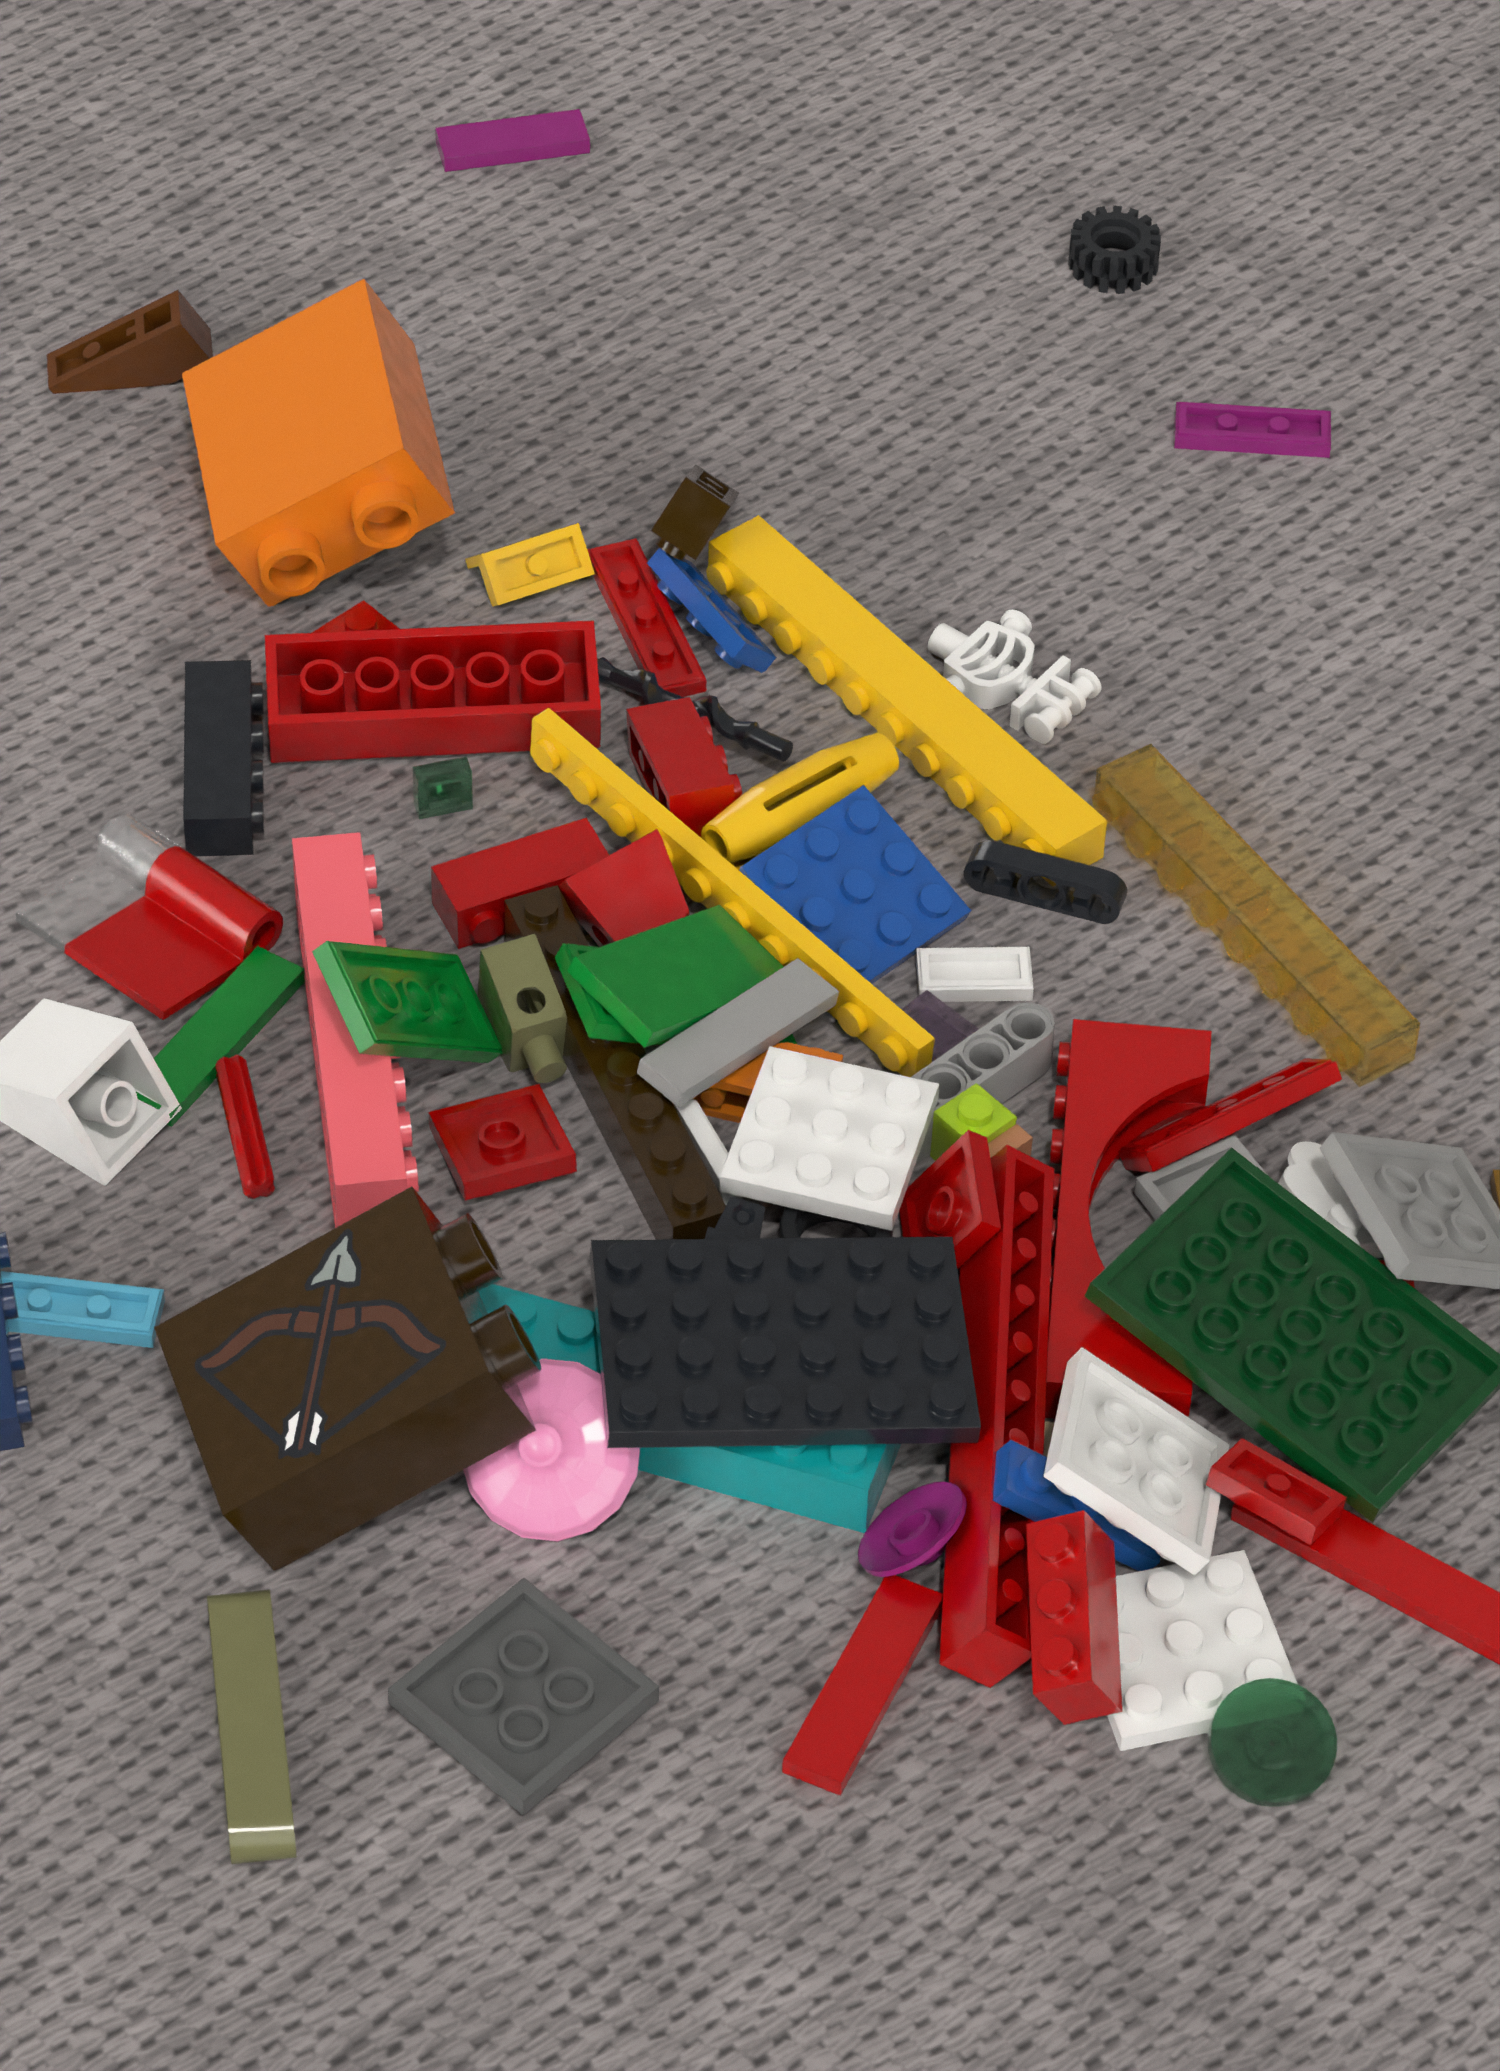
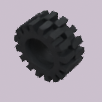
[1068,206,1161,294]

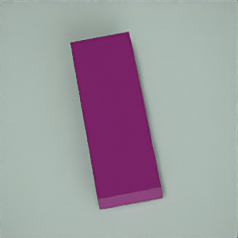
[435,109,590,172]
[1174,402,1331,458]

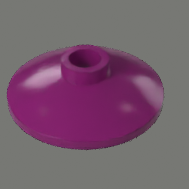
[858,1481,967,1577]

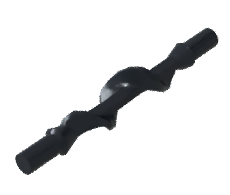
[597,657,793,762]

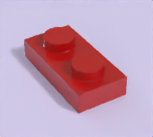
[1206,1438,1347,1545]

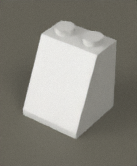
[0,998,182,1186]

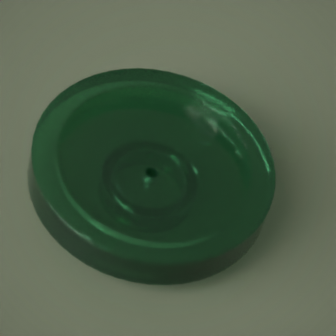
[1207,1678,1337,1807]

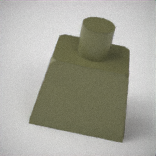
[477,934,567,1083]

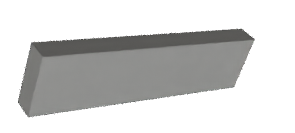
[637,958,839,1107]

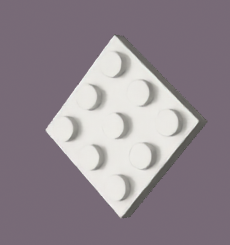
[720,1046,939,1231]
[1043,1347,1229,1575]
[1107,1550,1304,1751]

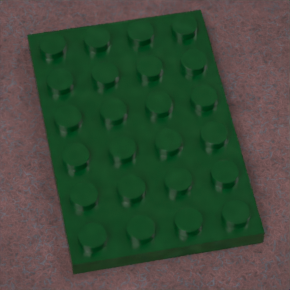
[1085,1147,1500,1523]

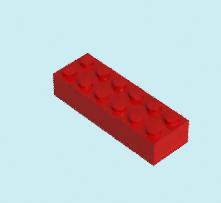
[265,620,601,763]

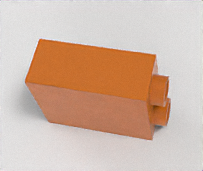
[182,278,455,607]

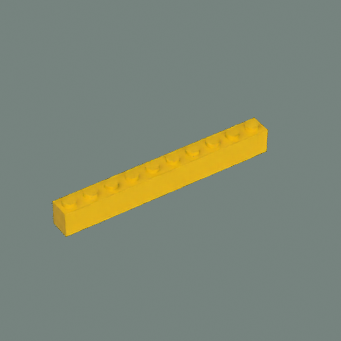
[706,515,1107,887]

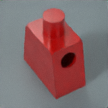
[558,829,689,947]

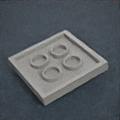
[1320,1132,1500,1289]

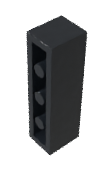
[183,660,264,857]

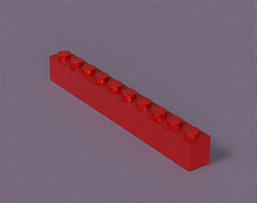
[940,1144,1054,1688]

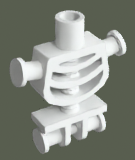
[928,610,1101,744]

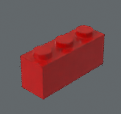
[626,697,742,837]
[431,817,609,949]
[1026,1510,1123,1725]

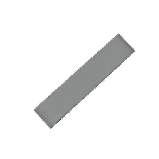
[911,1002,1055,1165]

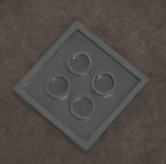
[388,1578,659,1816]

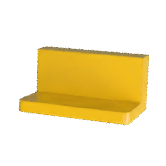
[465,523,595,607]

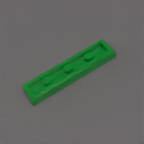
[136,946,305,1127]

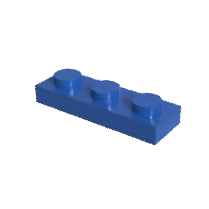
[647,547,777,673]
[993,1440,1160,1571]

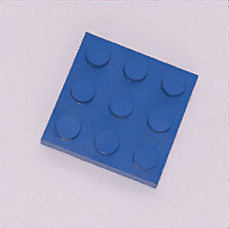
[739,785,971,984]

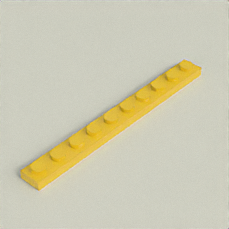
[530,708,935,1077]

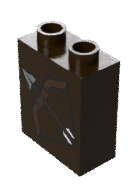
[154,1187,542,1570]

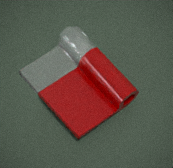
[16,814,283,1020]

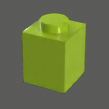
[930,1083,1017,1161]

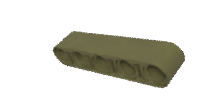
[207,1589,297,1864]

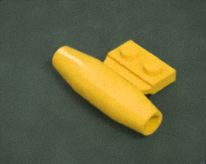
[701,733,899,863]

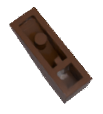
[47,290,213,394]

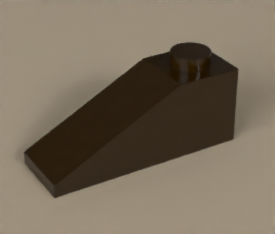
[651,464,739,561]

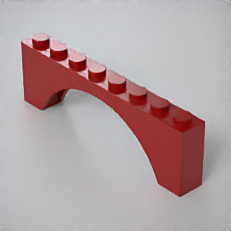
[1045,1019,1212,1419]

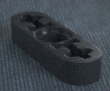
[964,841,1127,924]

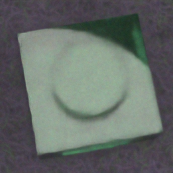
[413,756,473,819]

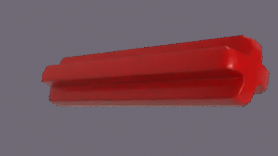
[216,1054,275,1199]

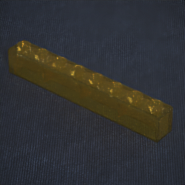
[1092,744,1420,1087]

